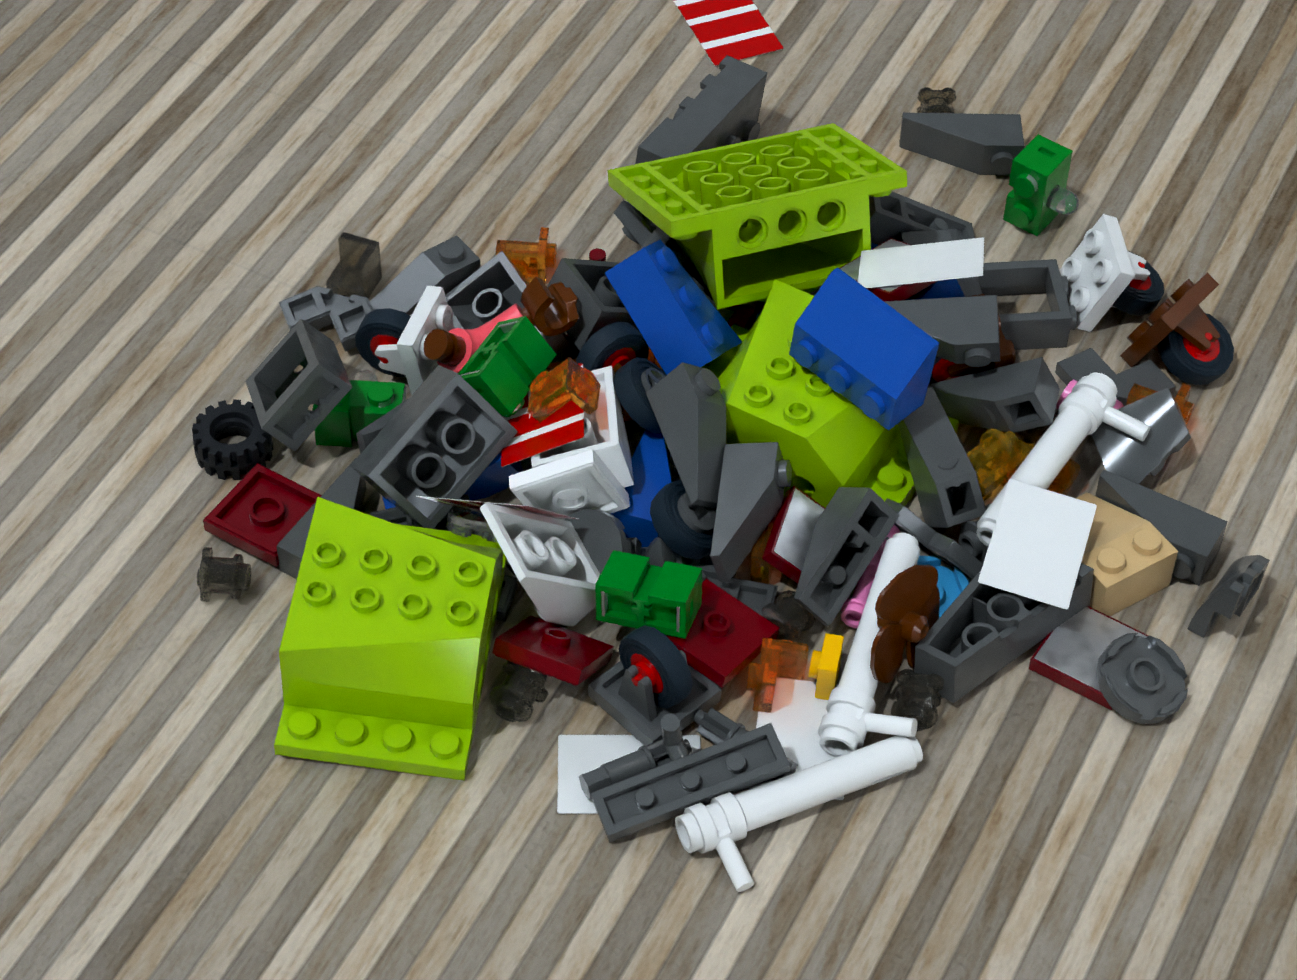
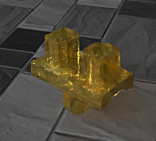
[967,429,1034,501]

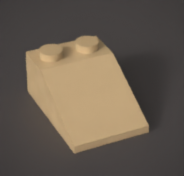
[1076,493,1178,616]

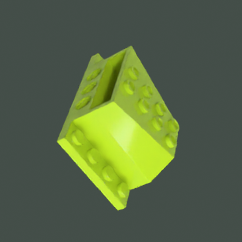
[607,123,907,310]
[664,279,959,508]
[274,497,507,781]

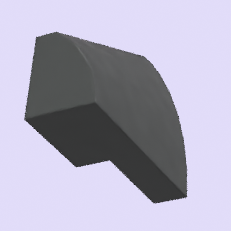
[1092,387,1191,484]
[1187,555,1270,638]

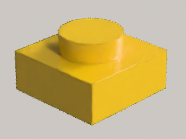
[808,633,844,700]

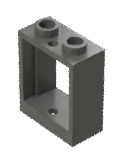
[962,259,1077,350]
[245,318,352,451]

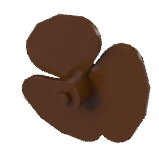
[870,565,940,684]

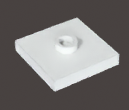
[509,449,630,520]

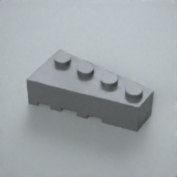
[635,55,767,164]
[914,563,1094,703]

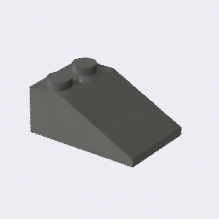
[547,258,639,351]

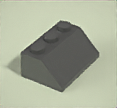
[445,251,579,363]
[350,365,518,529]

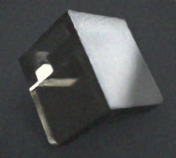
[326,232,382,299]

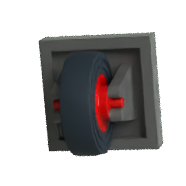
[588,625,722,746]

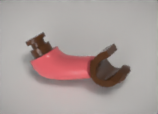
[424,277,579,373]

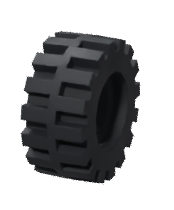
[192,399,274,480]

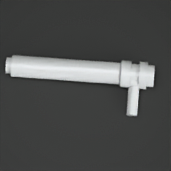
[976,372,1151,546]
[818,532,921,757]
[675,735,923,892]

